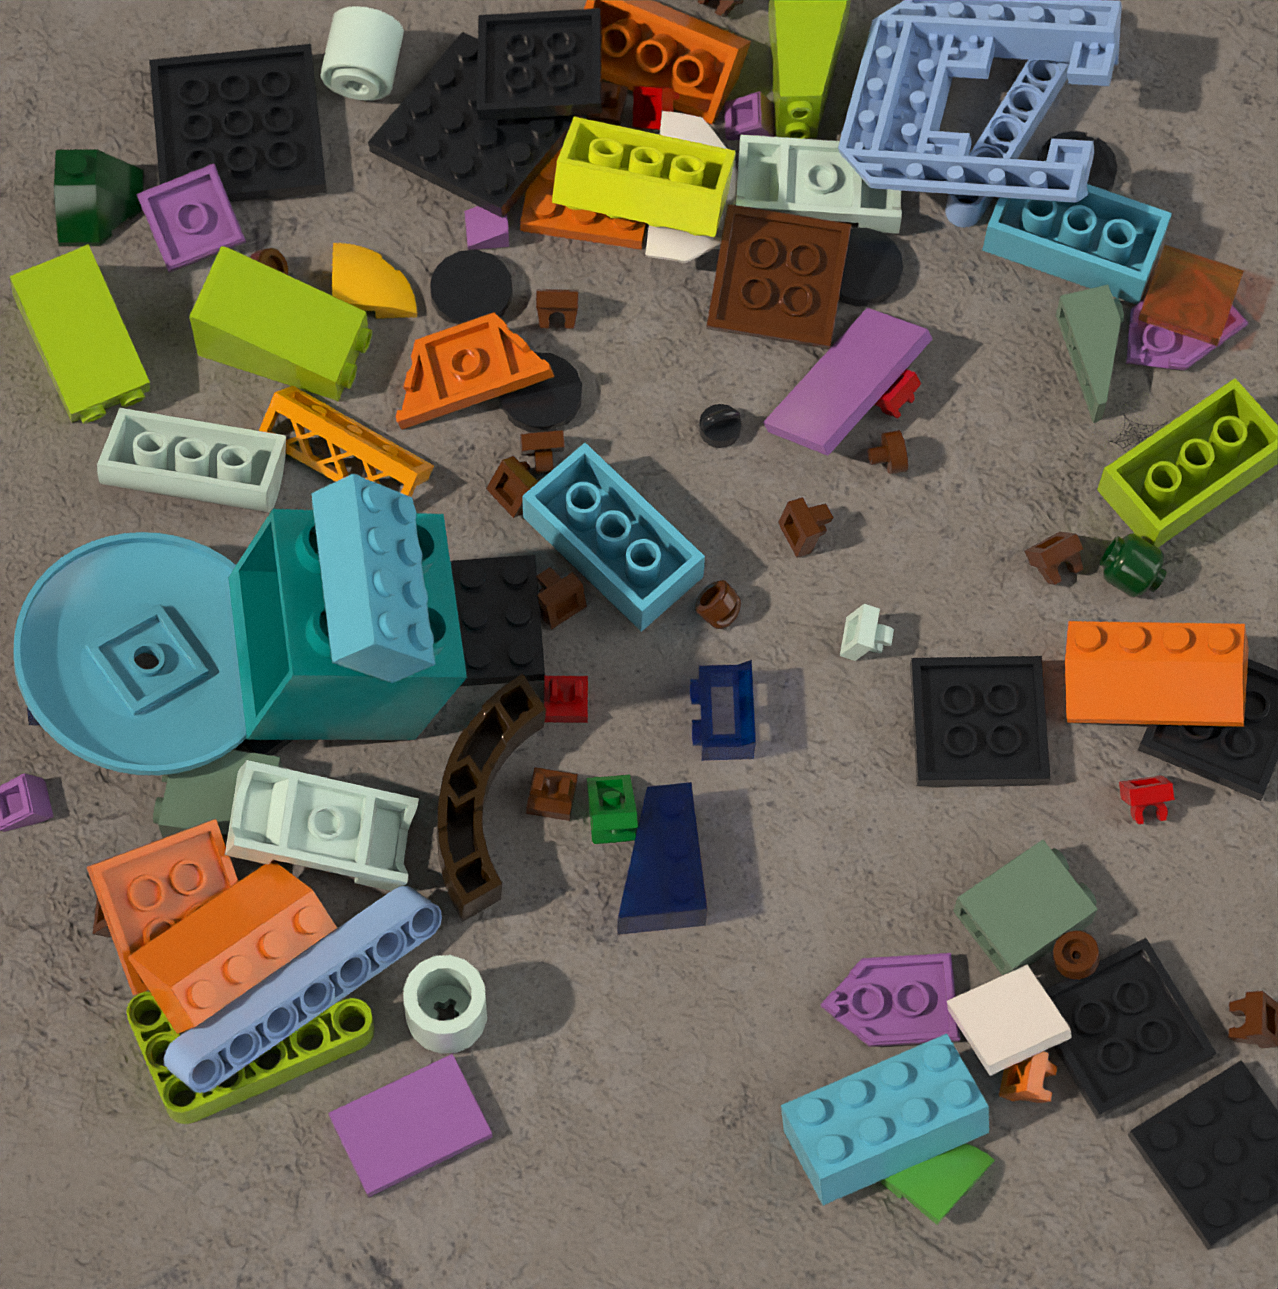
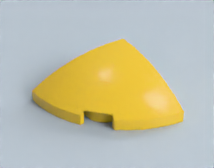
[332,243,418,319]

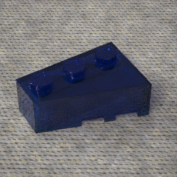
[617,782,708,935]

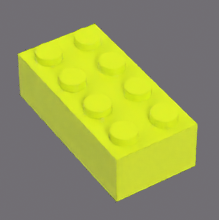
[552,117,736,237]

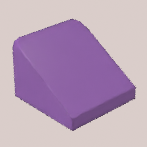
[724,91,775,140]
[465,206,509,250]
[0,773,53,832]

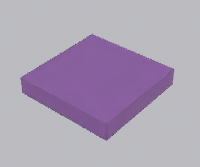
[137,164,246,273]

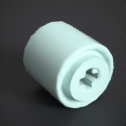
[320,6,404,101]
[403,955,487,1054]

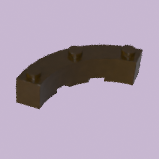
[437,674,546,922]

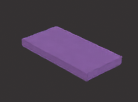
[763,308,932,456]

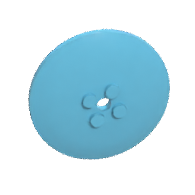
[13,532,247,776]

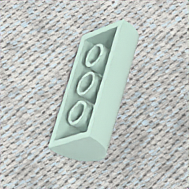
[97,408,286,513]

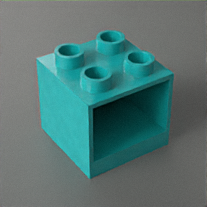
[228,509,467,740]

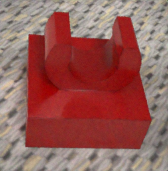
[633,85,679,130]
[874,369,921,419]
[544,675,588,723]
[1119,775,1175,825]

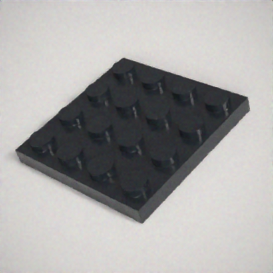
[368,32,589,218]
[149,44,327,202]

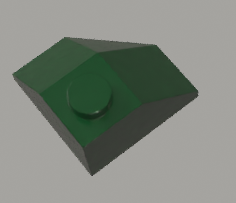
[54,149,144,247]

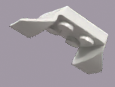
[645,111,738,263]

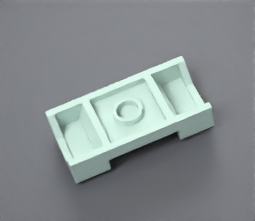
[736,135,902,234]
[225,760,419,891]

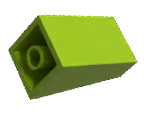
[768,0,851,139]
[10,244,150,424]
[189,246,372,401]

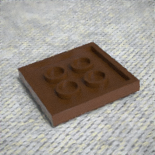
[707,204,851,349]

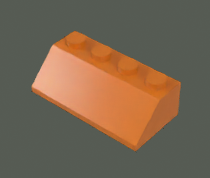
[584,0,751,124]
[1065,621,1249,727]
[128,860,337,1034]

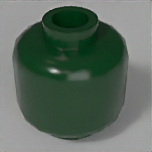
[1100,533,1167,597]

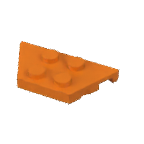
[396,312,554,430]

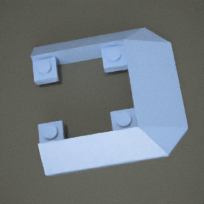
[838,0,1122,203]

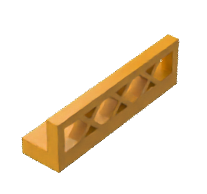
[259,385,434,497]

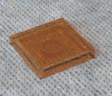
[1138,244,1244,346]

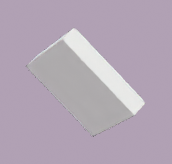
[947,965,1071,1075]

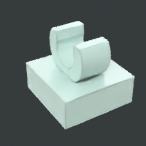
[840,604,894,661]

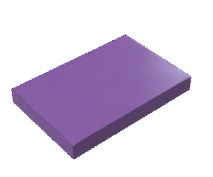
[328,1054,493,1198]

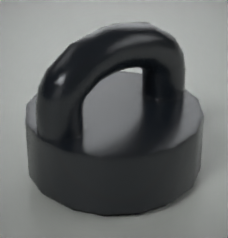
[699,404,742,448]

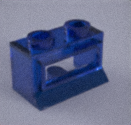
[690,660,756,761]

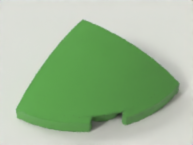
[879,1143,995,1225]

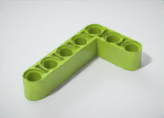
[126,992,375,1124]

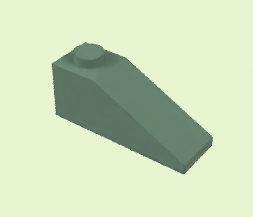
[1056,285,1124,423]

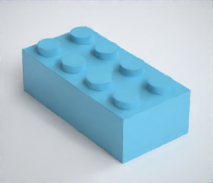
[982,184,1172,305]
[522,443,705,632]
[311,474,435,683]
[781,1034,989,1205]

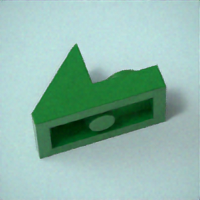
[586,775,638,844]

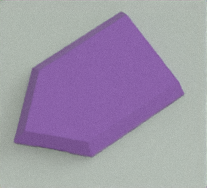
[1126,264,1249,370]
[820,953,960,1047]

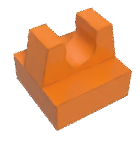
[999,1051,1057,1103]

